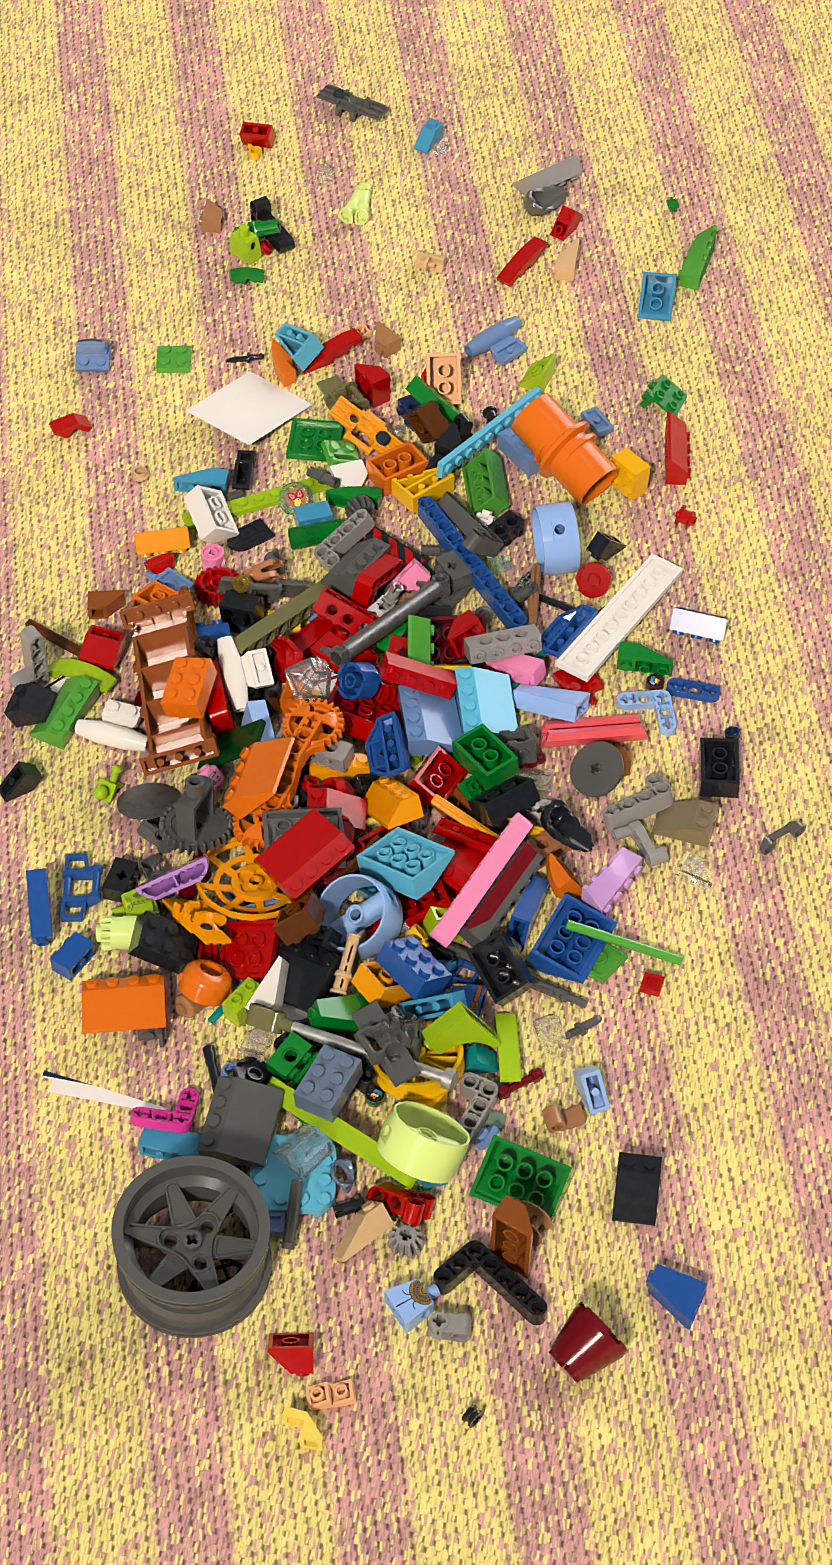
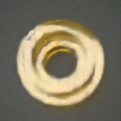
[232,574,250,593]

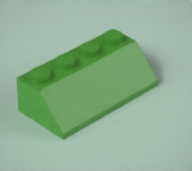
[462,447,510,515]
[408,615,434,666]
[30,675,100,750]

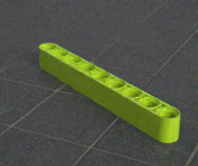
[267,1076,418,1189]

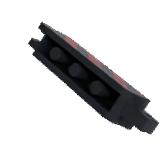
[359,526,436,581]

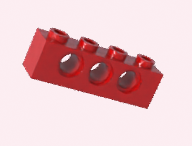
[312,586,379,646]

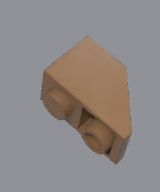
[199,199,224,233]

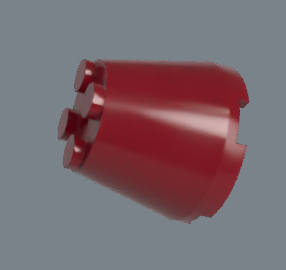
[548,1301,628,1383]

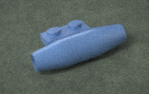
[464,316,528,366]

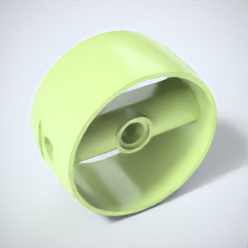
[377,1101,470,1184]

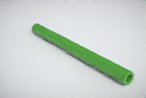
[565,919,683,965]

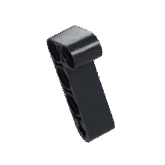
[250,196,295,254]

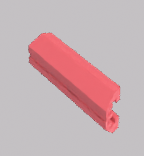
[539,714,649,748]

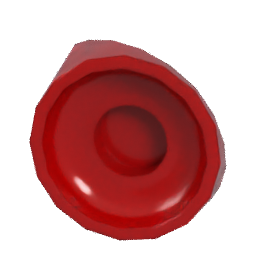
[144,553,174,574]

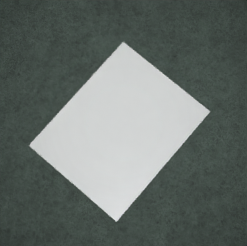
[185,371,313,445]

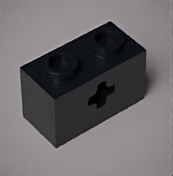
[102,857,141,903]

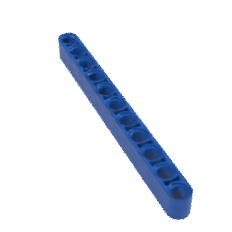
[417,496,527,629]

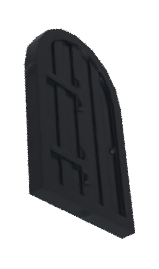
[227,518,275,552]

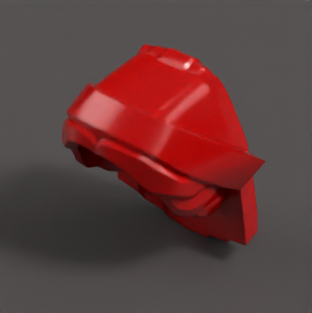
[270,635,308,683]

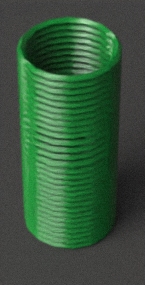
[288,518,342,550]

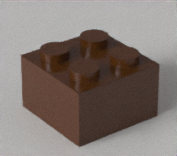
[404,400,449,444]
[273,891,327,946]

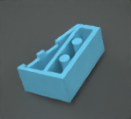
[274,322,324,371]

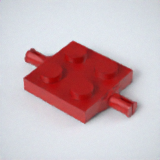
[553,669,604,706]

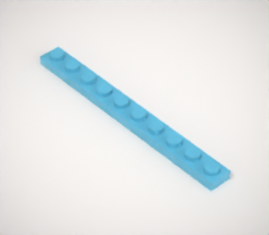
[436,386,542,479]

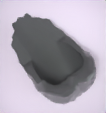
[523,185,568,216]

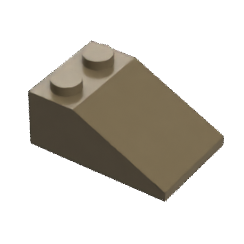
[651,800,719,847]

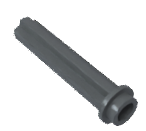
[280,1179,303,1250]

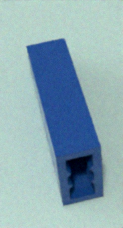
[26,868,53,946]
[507,875,549,952]

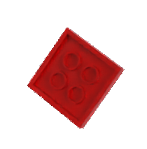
[218,920,279,980]

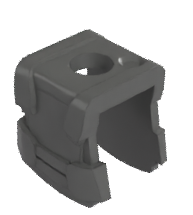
[496,726,537,767]

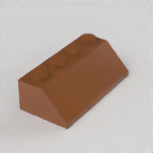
[491,1195,533,1278]

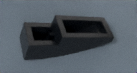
[232,450,256,490]

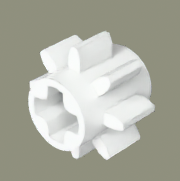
[476,509,496,526]

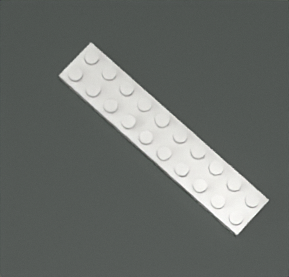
[556,554,683,682]

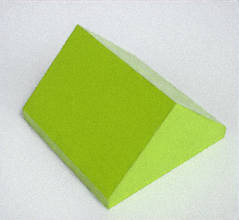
[518,353,556,394]

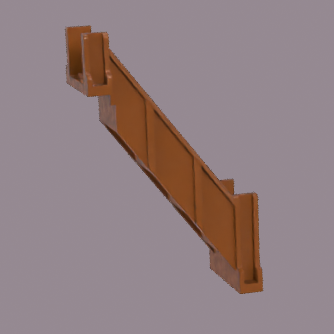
[119,585,220,777]

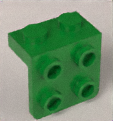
[639,374,687,416]

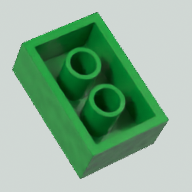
[452,723,518,790]

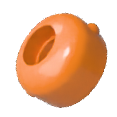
[178,959,233,1007]

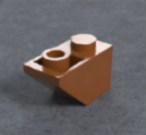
[87,590,126,619]

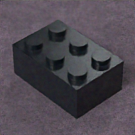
[698,737,740,798]
[468,775,541,827]
[128,910,199,974]
[466,930,537,1006]

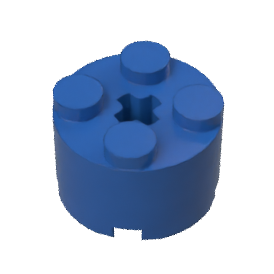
[337,662,382,700]

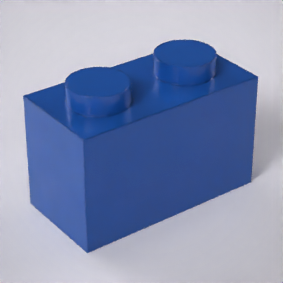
[50,931,96,981]

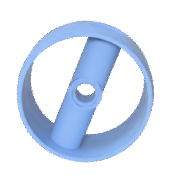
[532,502,581,576]
[319,874,403,959]

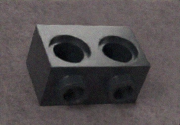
[488,510,525,550]

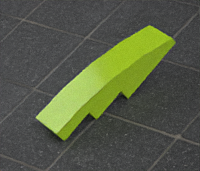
[495,1013,521,1082]

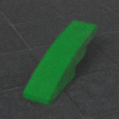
[405,376,461,426]

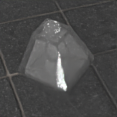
[284,657,332,702]

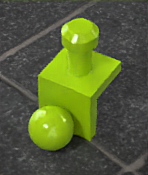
[94,764,125,803]

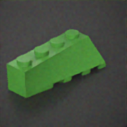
[677,225,717,290]

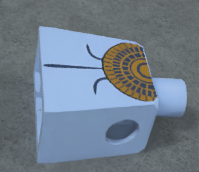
[384,1279,440,1333]

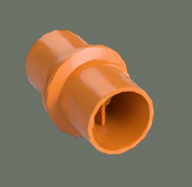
[511,393,619,505]

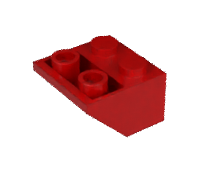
[78,625,127,670]

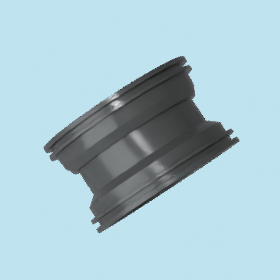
[111,1155,272,1338]

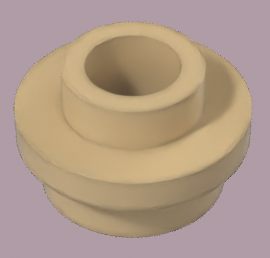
[132,466,149,482]

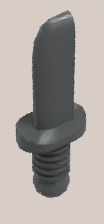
[564,1015,602,1040]

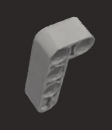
[314,509,374,572]
[9,625,49,688]
[602,773,674,831]
[459,1072,498,1155]

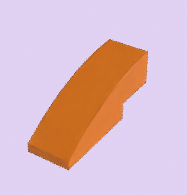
[272,339,296,387]

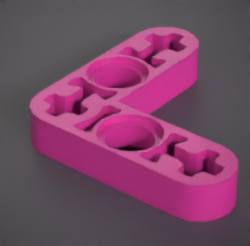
[130,1088,199,1133]

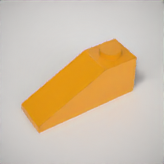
[308,753,370,782]

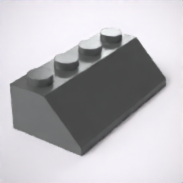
[321,538,391,597]

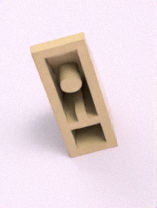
[552,238,580,281]
[333,1200,395,1262]

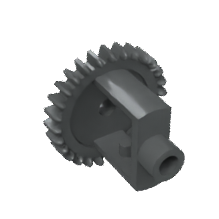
[159,775,233,855]

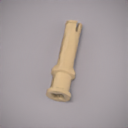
[329,933,361,996]

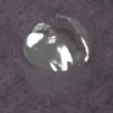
[393,425,406,439]

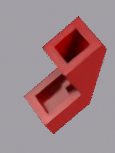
[49,413,92,438]

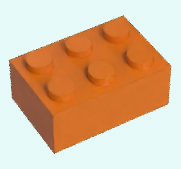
[366,441,429,496]
[161,657,217,718]

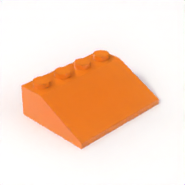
[222,737,295,820]
[82,974,166,1034]

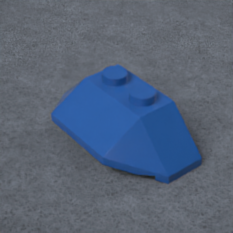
[541,604,598,658]
[365,711,411,778]

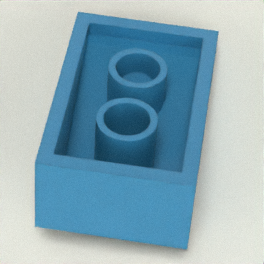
[638,272,677,321]

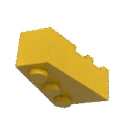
[391,468,454,513]

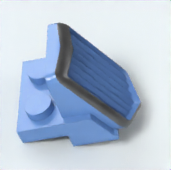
[75,338,112,372]

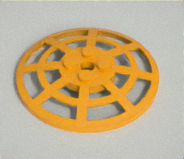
[196,836,313,921]

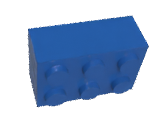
[375,936,452,1000]

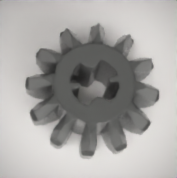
[344,494,375,518]

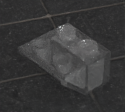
[272,1123,333,1180]

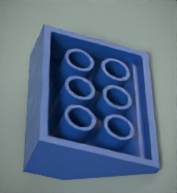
[525,893,617,984]

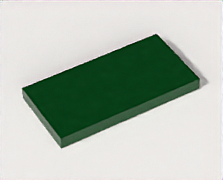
[197,719,266,770]

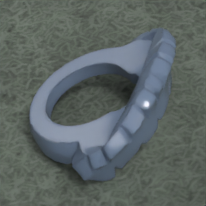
[330,1158,355,1193]

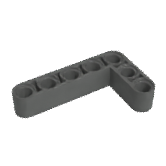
[437,491,504,558]

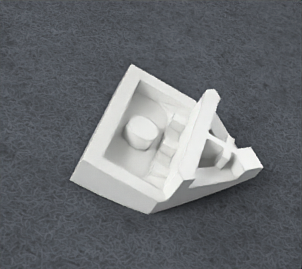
[329,459,368,488]

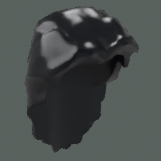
[540,799,594,852]

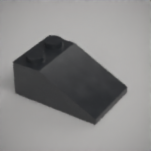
[612,1152,662,1226]

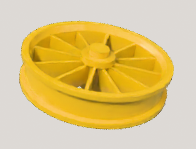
[373,1021,465,1101]

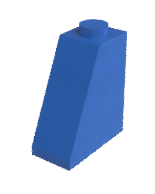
[646,1264,707,1330]

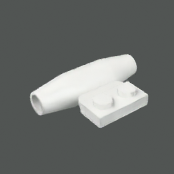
[217,636,274,712]
[75,699,148,752]

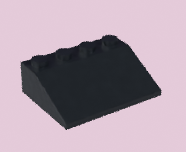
[255,937,346,1013]

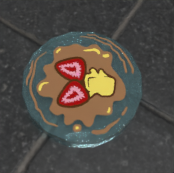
[278,482,313,516]

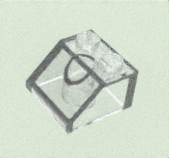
[515,767,555,800]

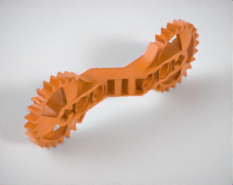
[232,698,345,851]

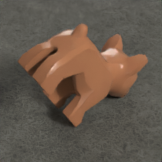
[243,559,287,584]

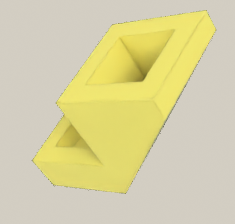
[282,1406,324,1451]

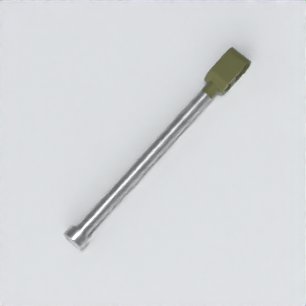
[245,1002,459,1091]

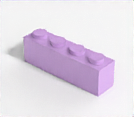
[581,847,643,917]

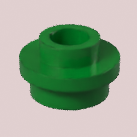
[666,197,679,212]

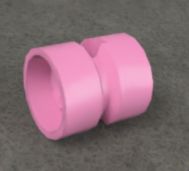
[201,543,225,571]

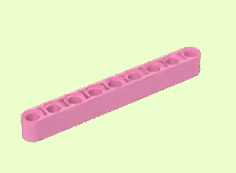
[430,812,533,948]

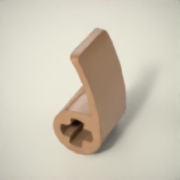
[542,1104,586,1133]

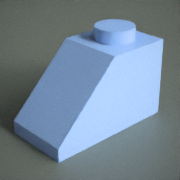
[573,1065,610,1115]

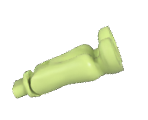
[339,183,371,225]

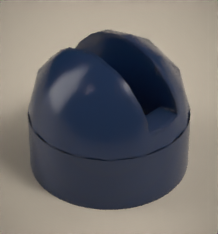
[724,727,740,740]

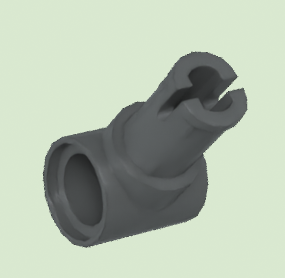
[507,582,538,609]

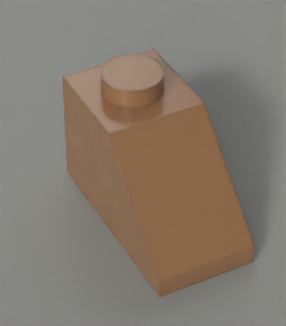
[375,321,401,359]

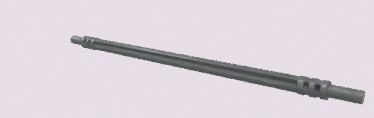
[340,901,588,1008]

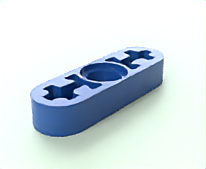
[666,678,720,703]

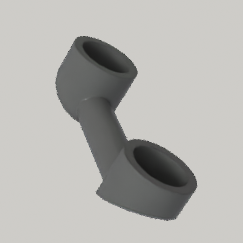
[760,821,806,855]

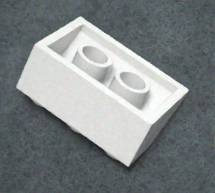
[184,485,239,543]

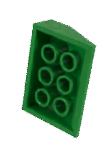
[469,1135,576,1220]

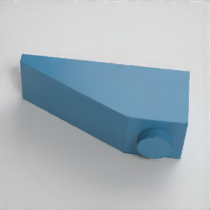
[173,468,230,496]

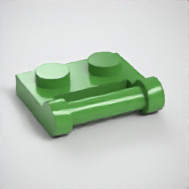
[321,440,360,467]

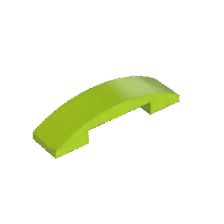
[48,658,117,694]

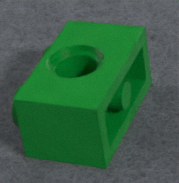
[266,1031,313,1084]

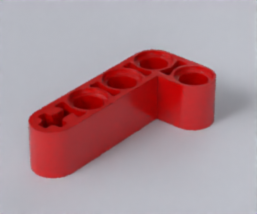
[351,553,403,609]
[207,659,236,735]

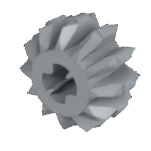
[388,1221,424,1259]

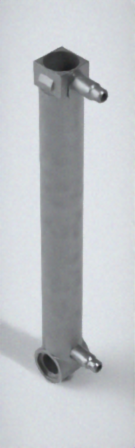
[320,573,451,667]

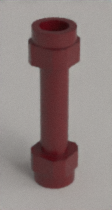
[498,1067,544,1100]

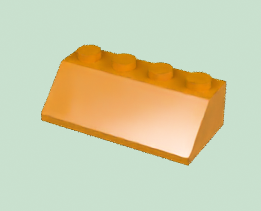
[364,776,424,830]

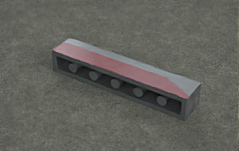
[458,842,543,947]

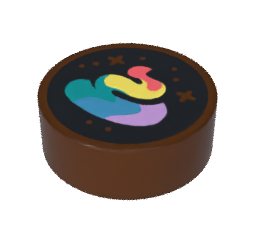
[646,674,665,690]

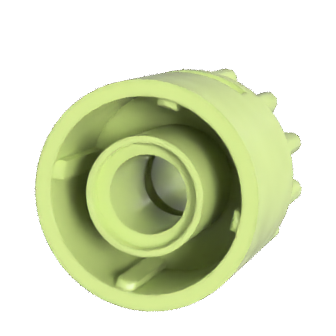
[96,915,138,950]

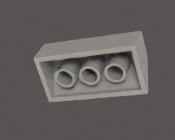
[512,155,583,196]

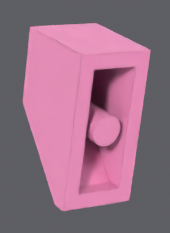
[389,558,431,591]

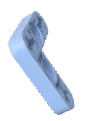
[616,690,676,736]

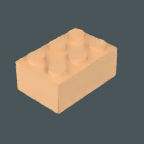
[426,353,461,405]

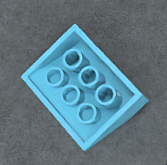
[454,667,518,736]
[356,827,455,900]

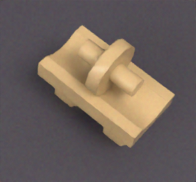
[415,250,445,274]

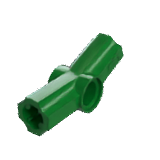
[233,219,281,238]

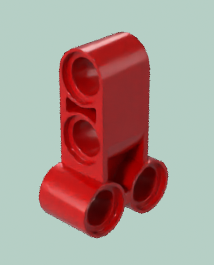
[368,1181,435,1225]

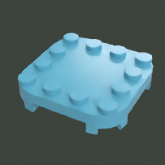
[250,1134,337,1218]

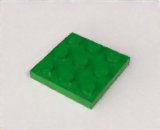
[286,418,344,462]

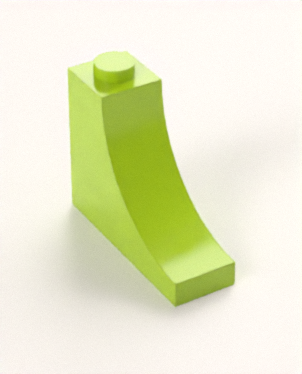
[421,1001,501,1055]

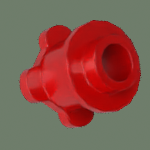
[674,505,697,528]

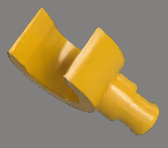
[247,143,262,160]

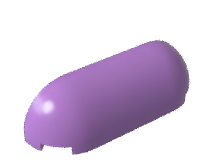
[135,855,209,900]

